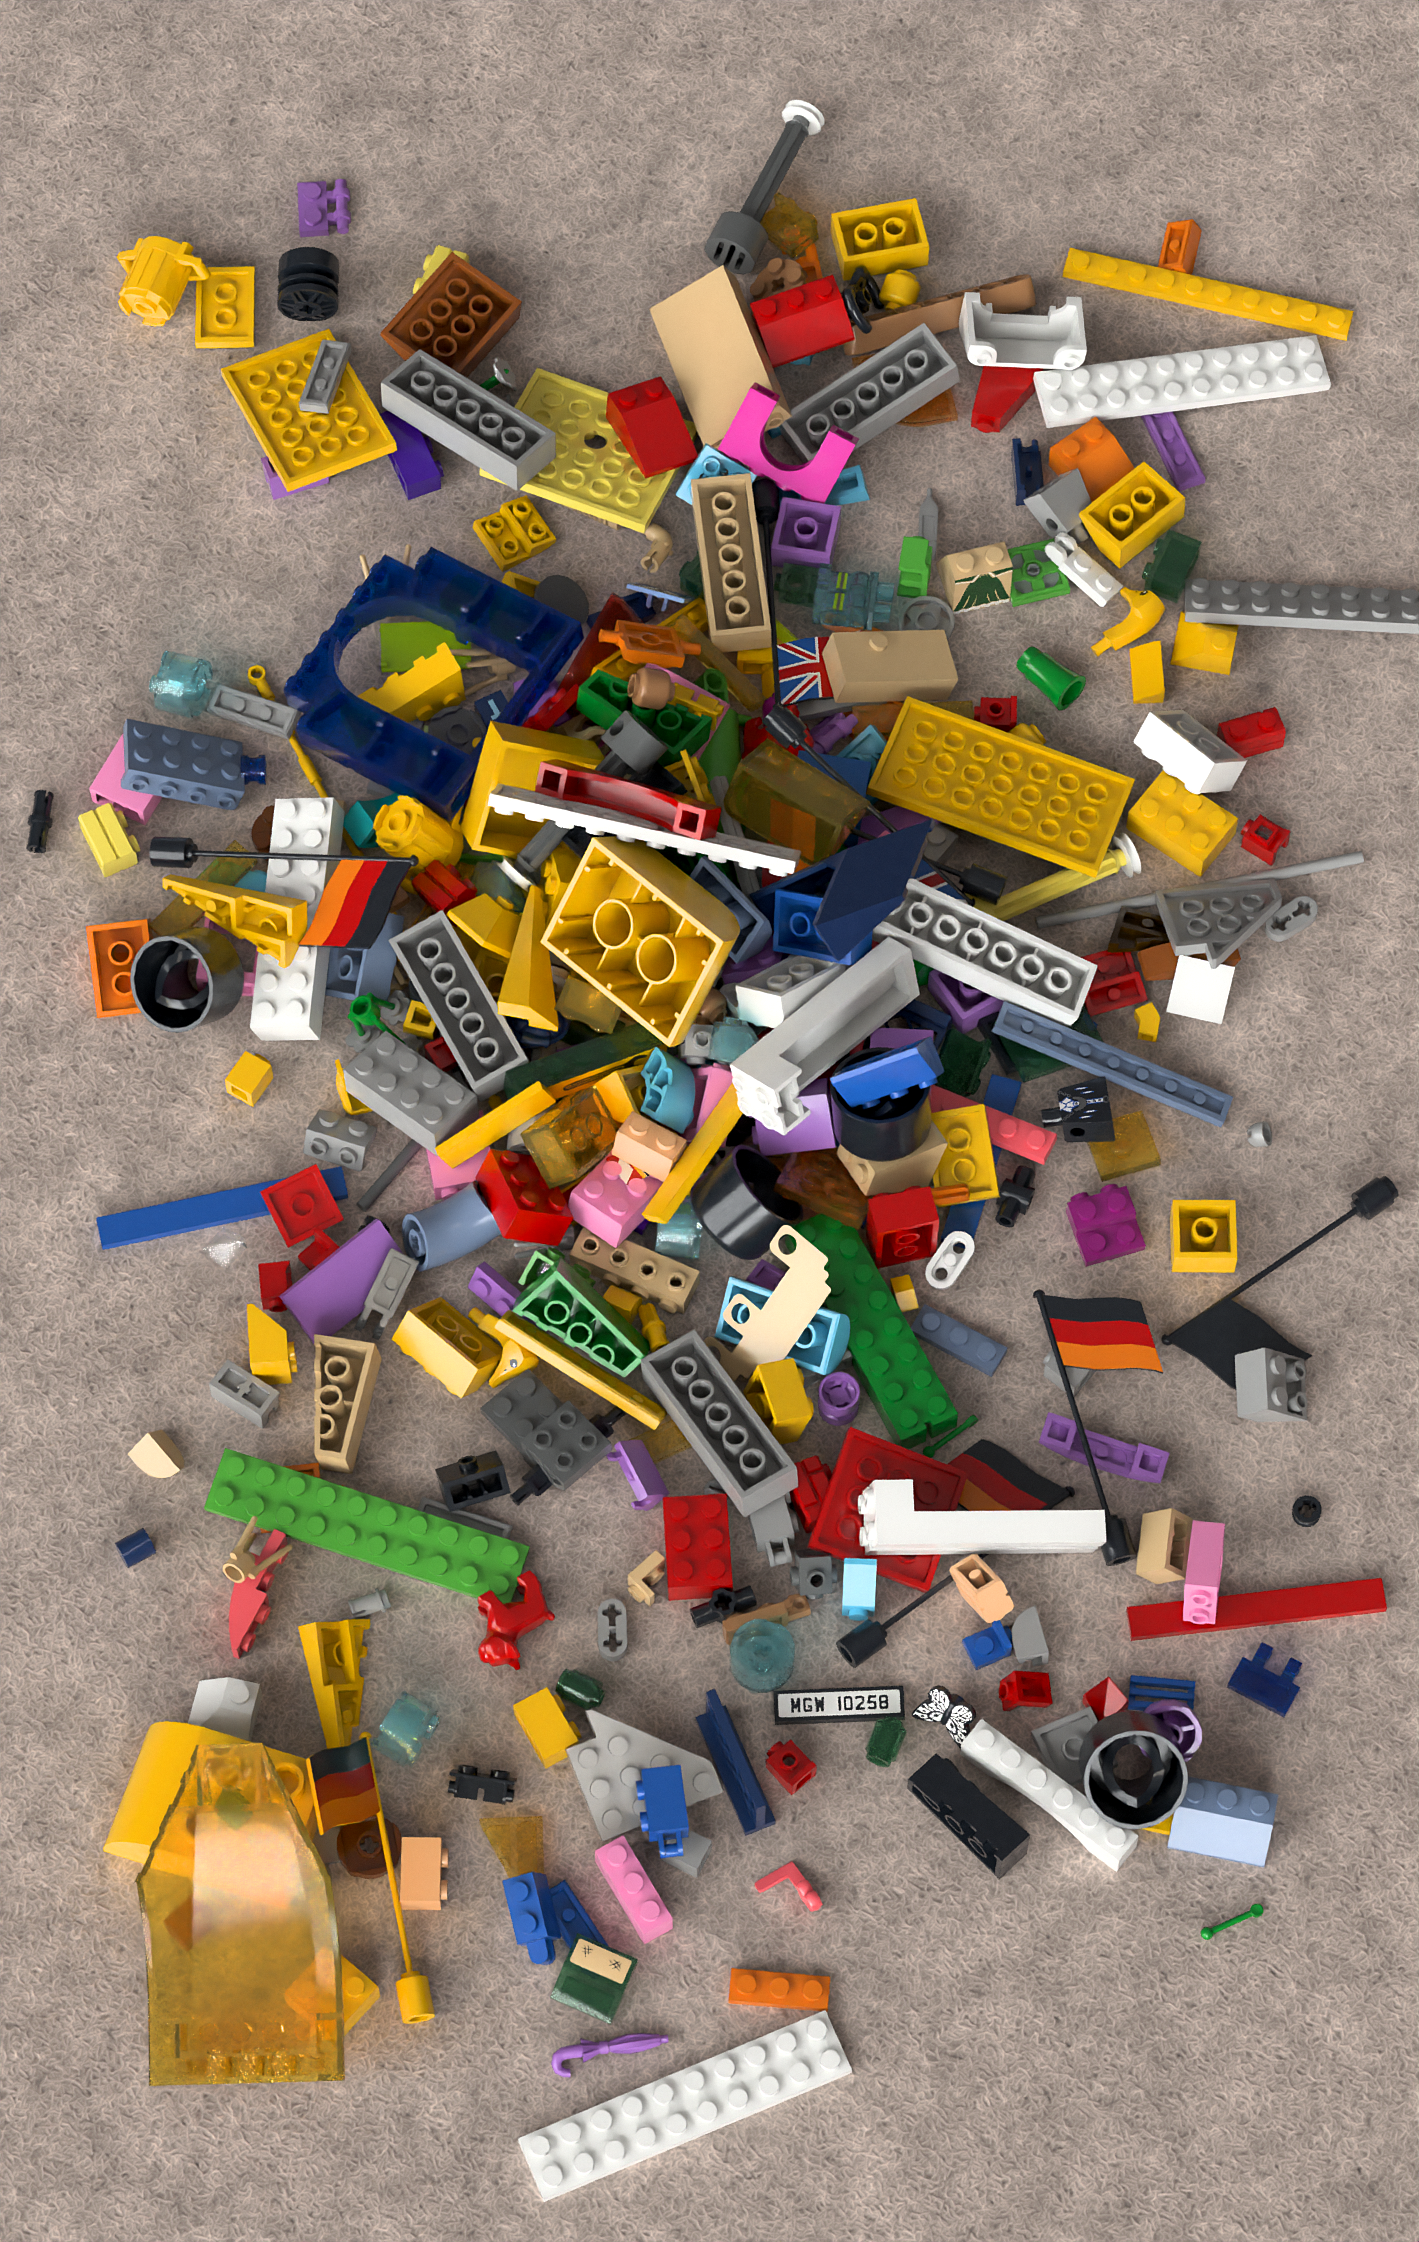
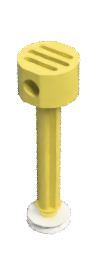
[966,832,1141,921]

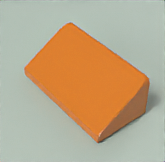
[1158,219,1202,275]

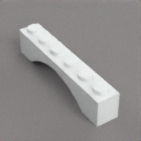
[960,1719,1139,1872]

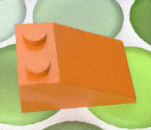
[1048,417,1135,502]
[86,918,153,1018]

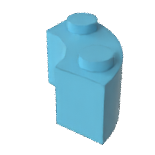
[640,1046,695,1134]

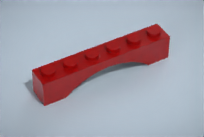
[535,759,722,840]

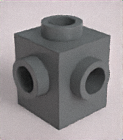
[790,1549,837,1599]

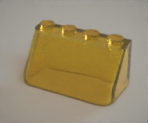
[723,738,870,866]

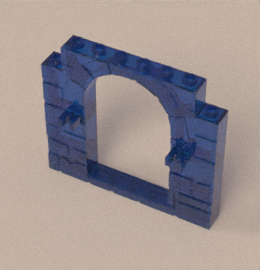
[283,547,584,822]

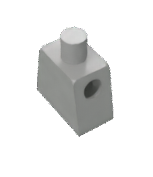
[1023,468,1092,544]

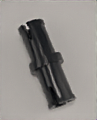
[26,790,54,853]

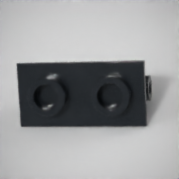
[448,1765,517,1805]

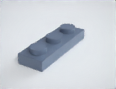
[910,1304,1008,1377]

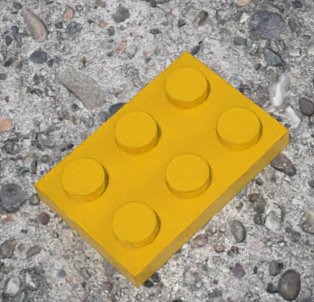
[195,266,255,348]
[931,1104,1000,1208]

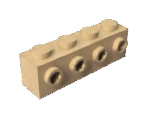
[569,1226,700,1314]

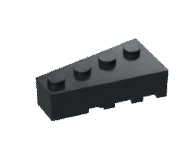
[907,1753,1030,1879]

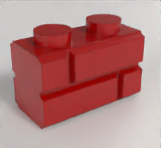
[1216,707,1286,758]
[411,860,478,927]
[789,1455,832,1534]

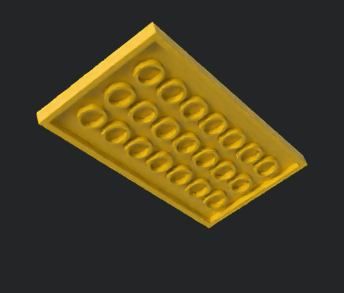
[866,696,1135,878]

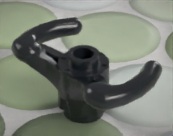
[840,266,884,334]

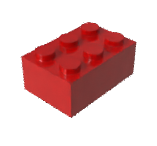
[475,1149,574,1246]
[866,1185,939,1269]
[663,1493,733,1601]

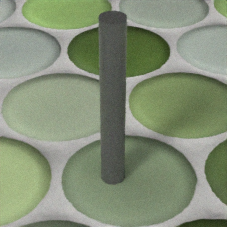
[356,1139,422,1212]

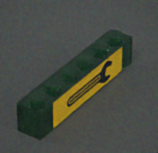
[503,1022,680,1100]

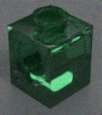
[774,563,819,608]

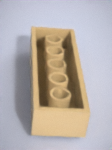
[691,473,771,654]

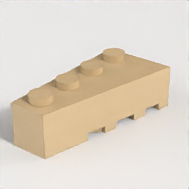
[314,1334,382,1474]

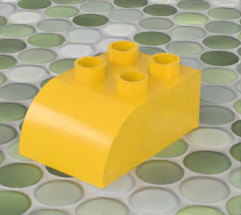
[540,836,740,1047]
[103,1721,318,1910]

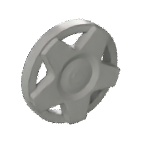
[899,596,955,640]

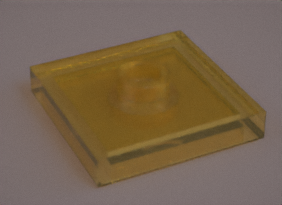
[1087,1110,1161,1182]

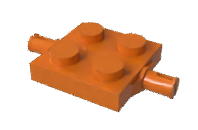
[599,620,701,668]

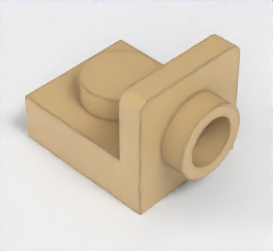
[628,1550,665,1607]

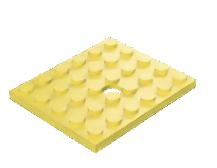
[479,368,698,533]

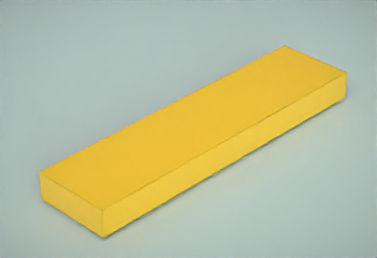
[435,1081,556,1169]

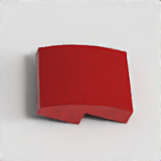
[1080,950,1148,1017]

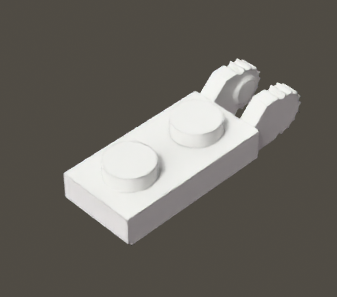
[1045,532,1123,607]

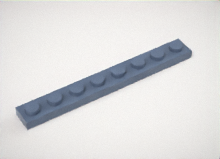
[992,1001,1233,1128]

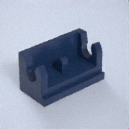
[1011,438,1044,506]

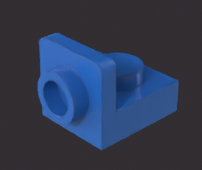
[962,1620,1013,1670]

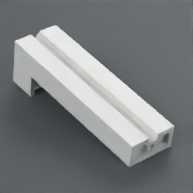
[730,937,920,1135]
[858,1479,1106,1555]

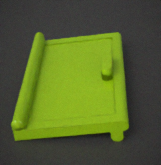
[379,620,472,673]

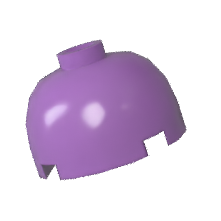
[1139,1699,1202,1763]

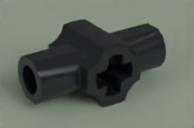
[995,1165,1036,1228]
[690,1585,757,1628]

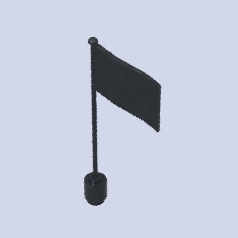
[1161,1176,1399,1390]

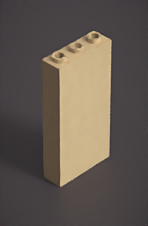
[649,265,792,452]

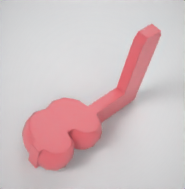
[754,1861,823,1912]

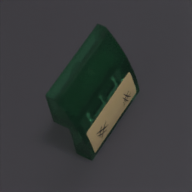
[550,1933,638,2025]

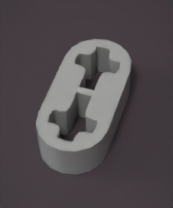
[1265,896,1318,942]
[597,1599,627,1661]

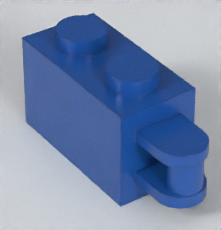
[636,1764,689,1859]
[502,1872,561,1965]

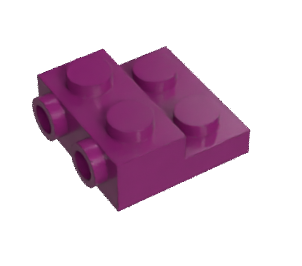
[1066,1184,1146,1267]

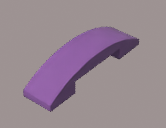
[1039,1412,1170,1483]

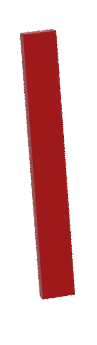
[1126,1578,1387,1641]

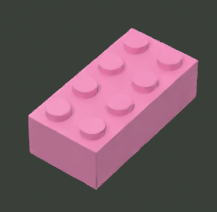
[568,1151,663,1248]

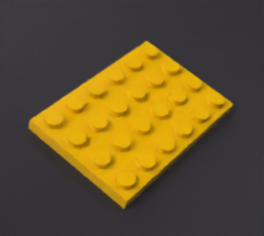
[221,328,397,492]

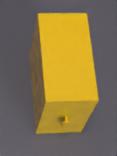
[460,721,605,859]

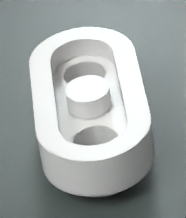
[925,1231,975,1290]

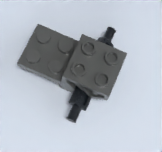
[480,1369,626,1506]

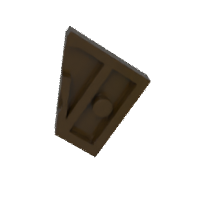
[1107,906,1170,953]

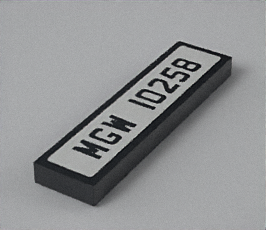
[773,1686,905,1725]

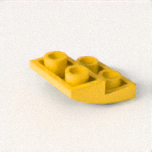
[472,495,556,572]

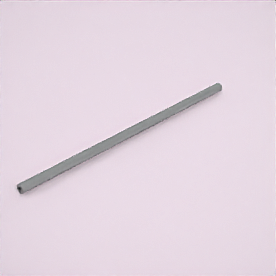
[1035,851,1364,929]

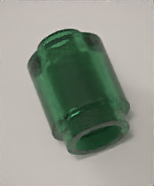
[555,1668,606,1710]
[865,1716,907,1768]

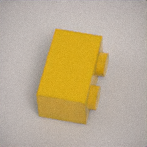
[513,1687,582,1769]

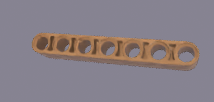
[843,274,1037,356]

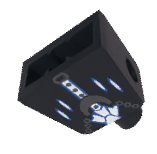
[1041,1076,1115,1142]

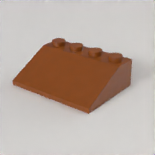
[380,252,522,378]

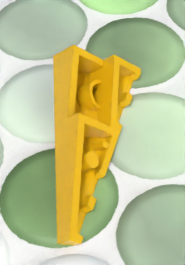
[162,874,308,968]
[498,885,559,1031]
[298,1619,371,1749]

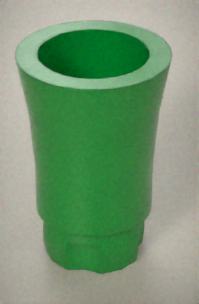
[1016,646,1086,711]

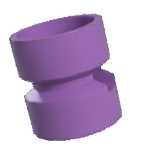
[818,1372,860,1426]

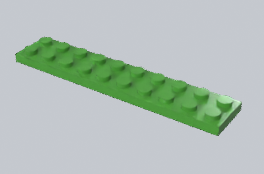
[204,1448,530,1604]

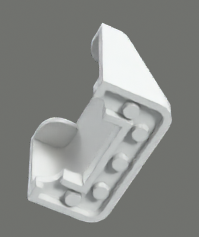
[959,292,1087,370]

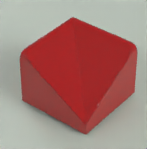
[1082,1676,1129,1722]

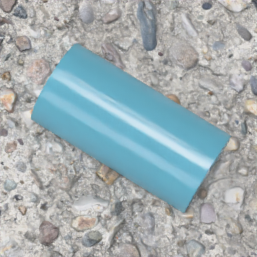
[715,1276,850,1375]

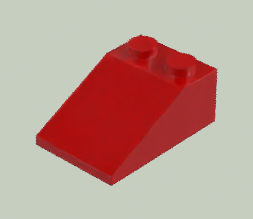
[606,376,698,479]

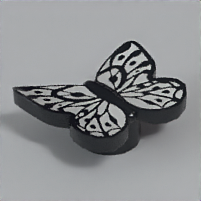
[912,1685,976,1749]

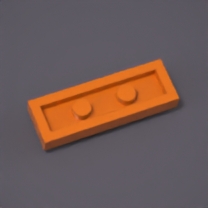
[728,1968,830,2012]

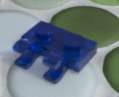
[1227,1642,1302,1718]

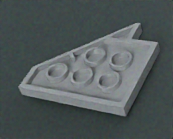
[1155,879,1282,969]
[565,1709,723,1841]

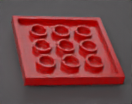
[807,1427,968,1593]

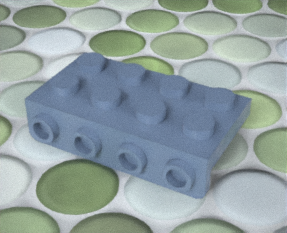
[121,719,245,810]

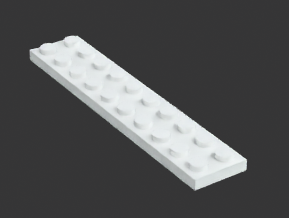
[1033,335,1331,428]
[487,783,801,876]
[518,2010,852,2202]

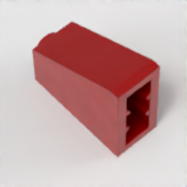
[971,366,1044,433]

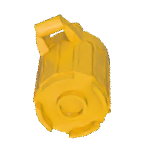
[117,236,210,326]
[373,796,464,895]

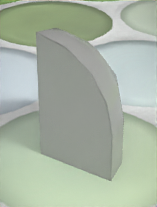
[1012,1606,1049,1666]

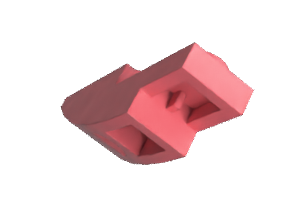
[229,1529,289,1659]

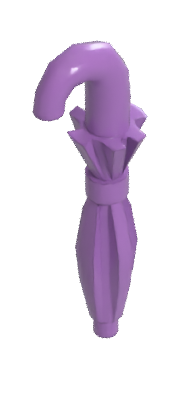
[551,2033,669,2078]

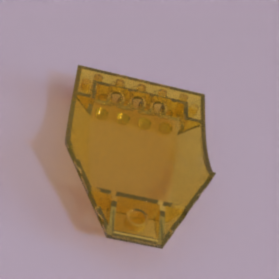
[135,1743,345,2086]

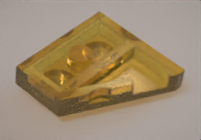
[479,1816,544,1878]

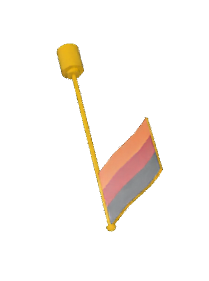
[306,1731,435,2024]

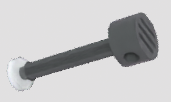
[704,100,825,275]
[496,709,669,892]

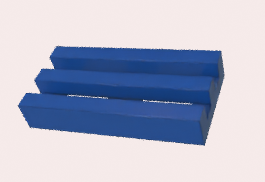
[1128,1675,1195,1711]

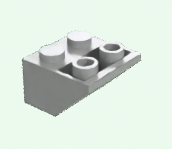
[1235,1348,1308,1422]

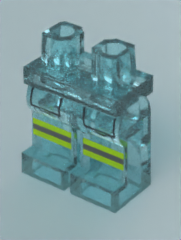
[812,563,895,631]

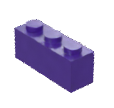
[379,411,444,500]

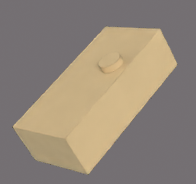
[822,630,958,703]

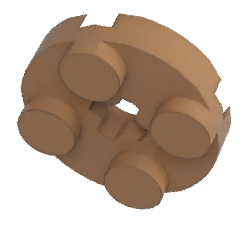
[750,257,808,301]

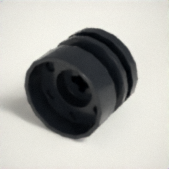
[277,247,340,321]

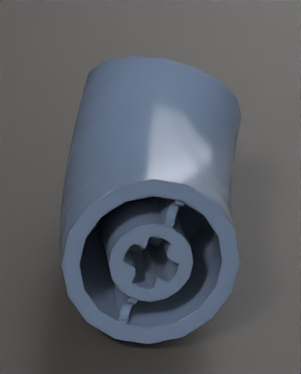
[402,1180,501,1272]

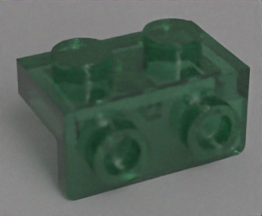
[933,1028,992,1097]

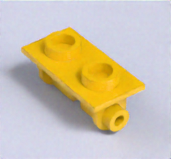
[667,682,724,731]

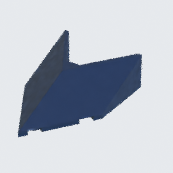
[749,819,936,962]

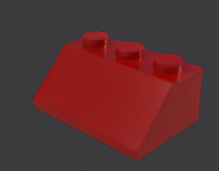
[750,274,855,368]

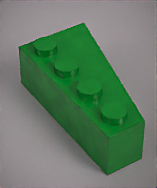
[576,669,712,767]
[512,1257,650,1378]

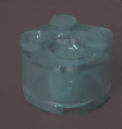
[149,651,213,718]
[655,1195,702,1259]
[730,1619,795,1693]
[370,1691,440,1767]

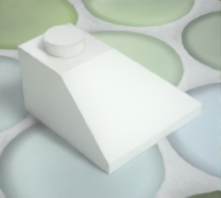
[188,1677,263,1741]

